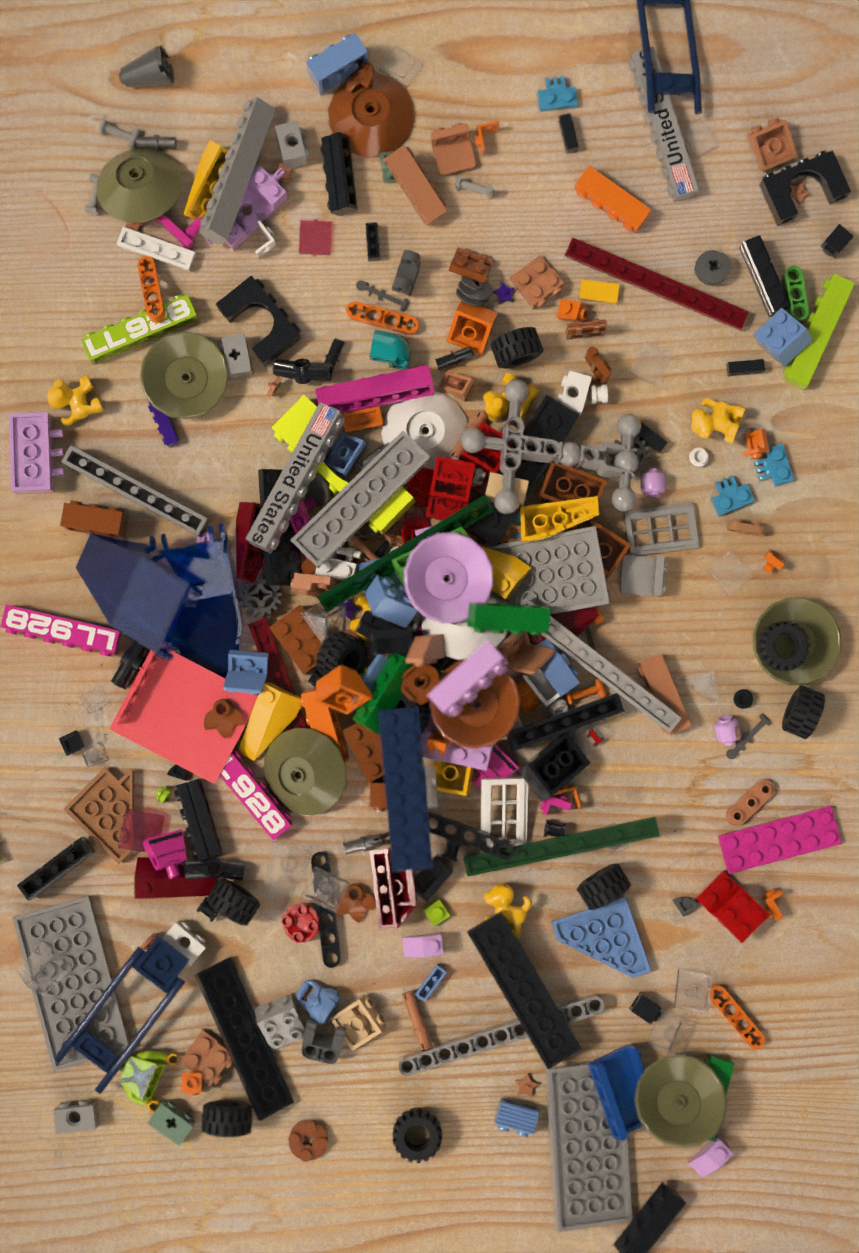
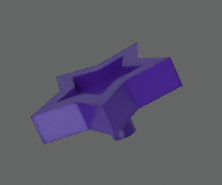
[493,282,515,304]
[338,598,359,621]

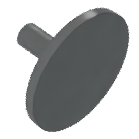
[305,473,334,506]

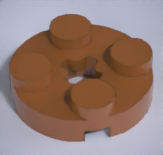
[401,664,441,705]
[288,1120,328,1162]

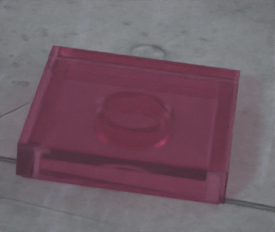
[118,809,165,853]

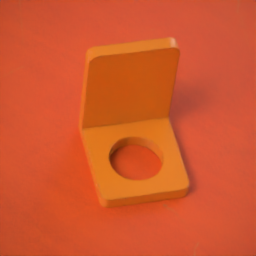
[474,121,499,156]
[553,784,581,809]

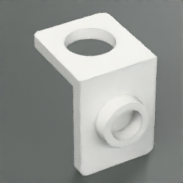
[255,220,276,258]

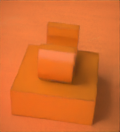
[763,549,785,573]
[426,731,451,756]

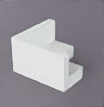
[521,669,560,707]

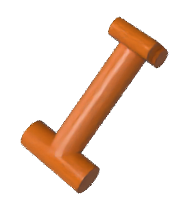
[565,678,607,705]

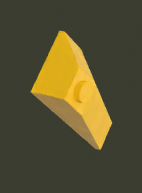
[520,496,599,542]
[237,683,302,761]

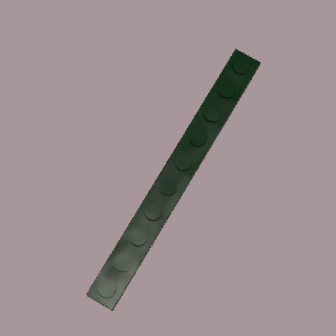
[317,494,494,612]
[463,816,660,877]

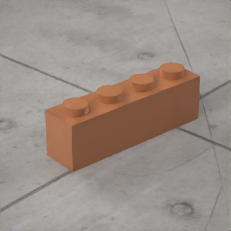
[382,145,447,225]
[637,654,692,735]

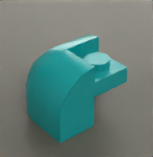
[369,330,410,370]

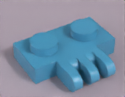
[537,76,578,112]
[754,444,794,486]
[711,475,755,517]

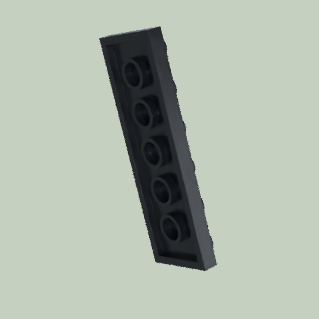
[258,469,302,586]

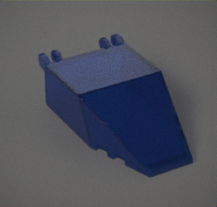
[148,523,243,679]
[76,533,207,660]

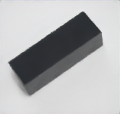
[558,113,579,154]
[366,222,380,262]
[726,359,765,376]
[636,421,668,453]

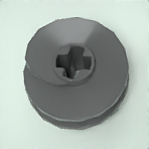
[694,250,731,285]
[456,276,492,306]

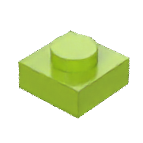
[423,899,450,927]

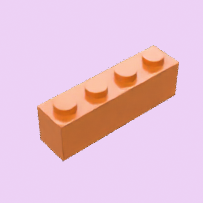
[574,166,652,233]
[300,687,349,763]

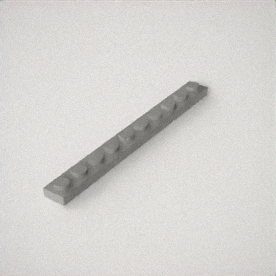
[520,597,682,733]

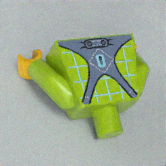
[119,1050,178,1112]

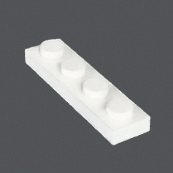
[116,227,196,271]

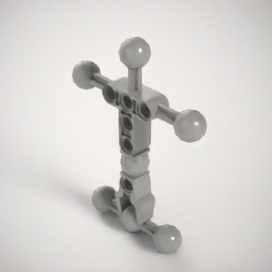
[461,379,641,514]

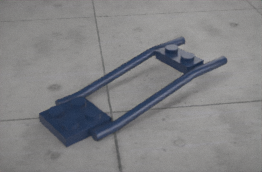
[637,0,702,114]
[54,936,190,1094]

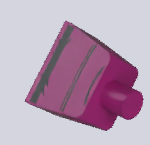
[471,744,519,789]
[142,829,186,879]

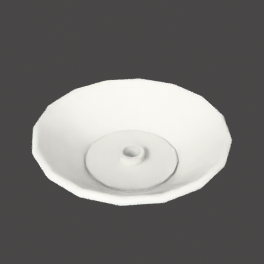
[381,391,468,471]
[422,590,508,660]

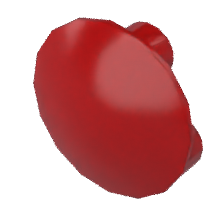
[407,468,434,507]
[281,904,320,943]

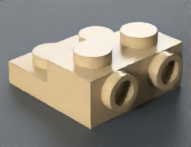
[330,994,387,1051]

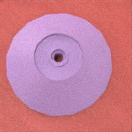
[404,532,493,624]

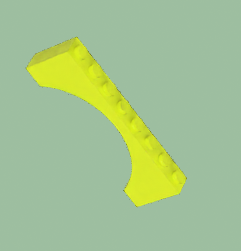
[271,395,415,535]

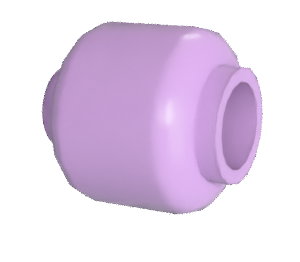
[640,468,666,497]
[714,715,741,746]

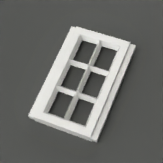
[481,776,528,848]

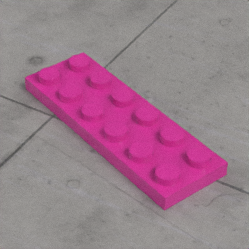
[718,806,842,874]

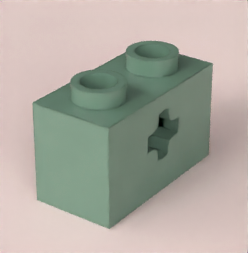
[147,1100,196,1146]

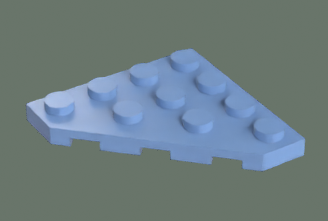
[551,896,651,978]

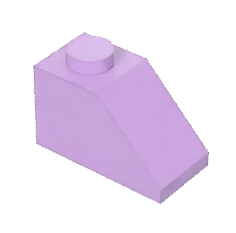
[402,932,444,957]
[688,1136,733,1178]

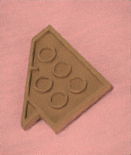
[63,767,134,864]

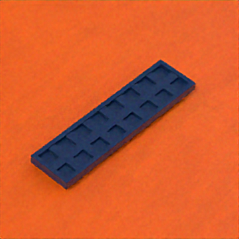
[378,707,433,872]

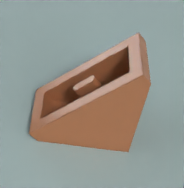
[439,371,474,402]

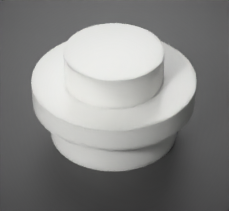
[689,447,709,467]
[549,699,568,715]

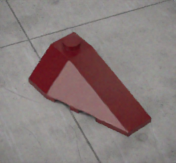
[236,502,264,583]
[527,607,599,654]

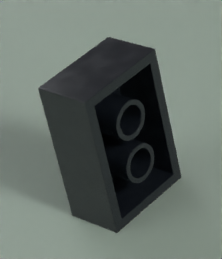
[518,732,591,801]

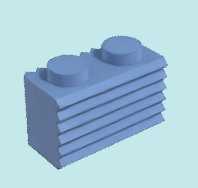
[494,1098,539,1137]

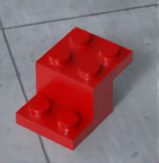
[461,422,513,495]
[426,456,475,521]
[695,871,770,943]

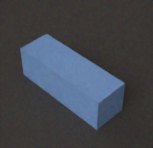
[415,964,447,1002]

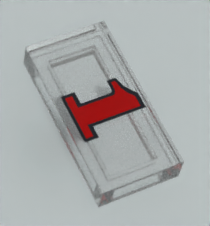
[574,719,615,756]

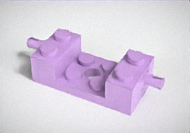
[206,165,288,251]

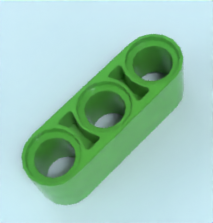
[782,266,809,323]

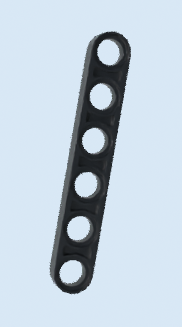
[428,811,516,860]
[311,852,341,968]

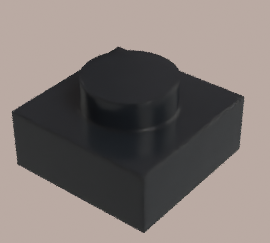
[58,730,86,756]

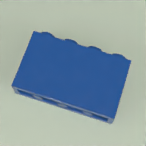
[587,1044,646,1141]

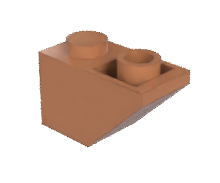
[406,634,445,666]

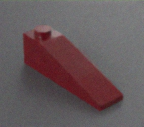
[134,857,216,899]

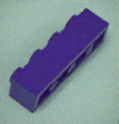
[148,401,180,447]

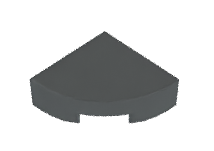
[672,897,700,917]

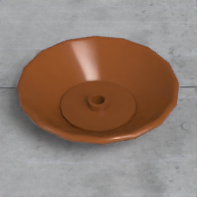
[328,73,414,157]
[430,660,520,749]

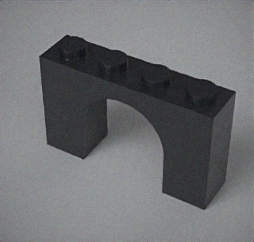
[759,150,851,226]
[216,275,301,367]

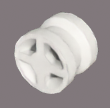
[590,384,608,404]

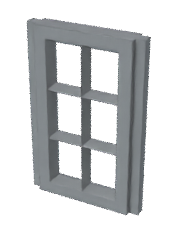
[624,502,699,556]

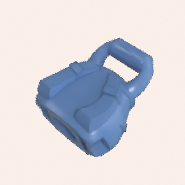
[295,980,341,1024]

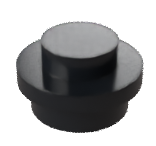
[733,689,753,709]

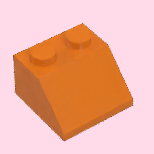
[446,301,498,355]
[316,665,372,714]

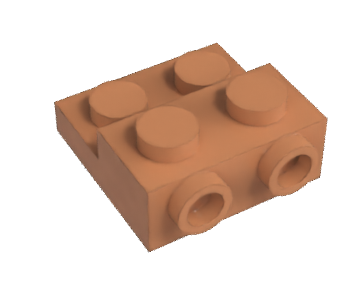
[746,118,798,171]
[510,255,564,309]
[291,573,341,598]
[180,1029,233,1087]

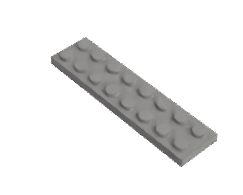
[291,431,431,569]

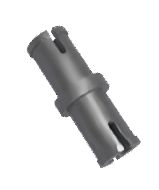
[137,135,177,151]
[343,833,384,855]

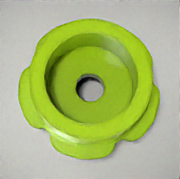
[155,785,173,804]

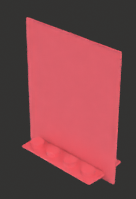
[109,643,258,784]

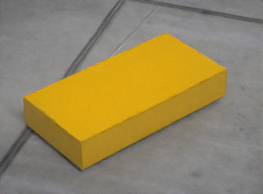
[579,279,619,304]

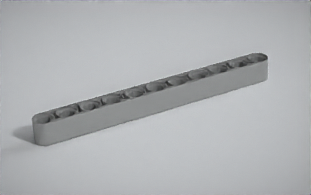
[398,994,604,1076]

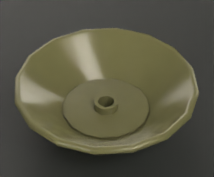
[96,148,182,223]
[140,331,229,419]
[753,597,841,685]
[264,728,346,815]
[635,1054,727,1148]

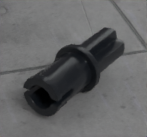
[324,338,344,370]
[435,347,474,371]

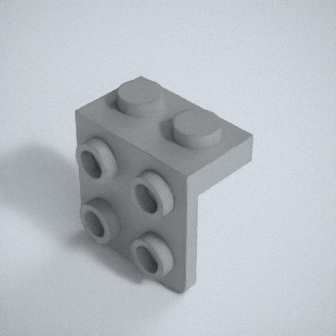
[620,555,667,597]
[254,993,305,1050]

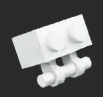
[315,547,362,581]

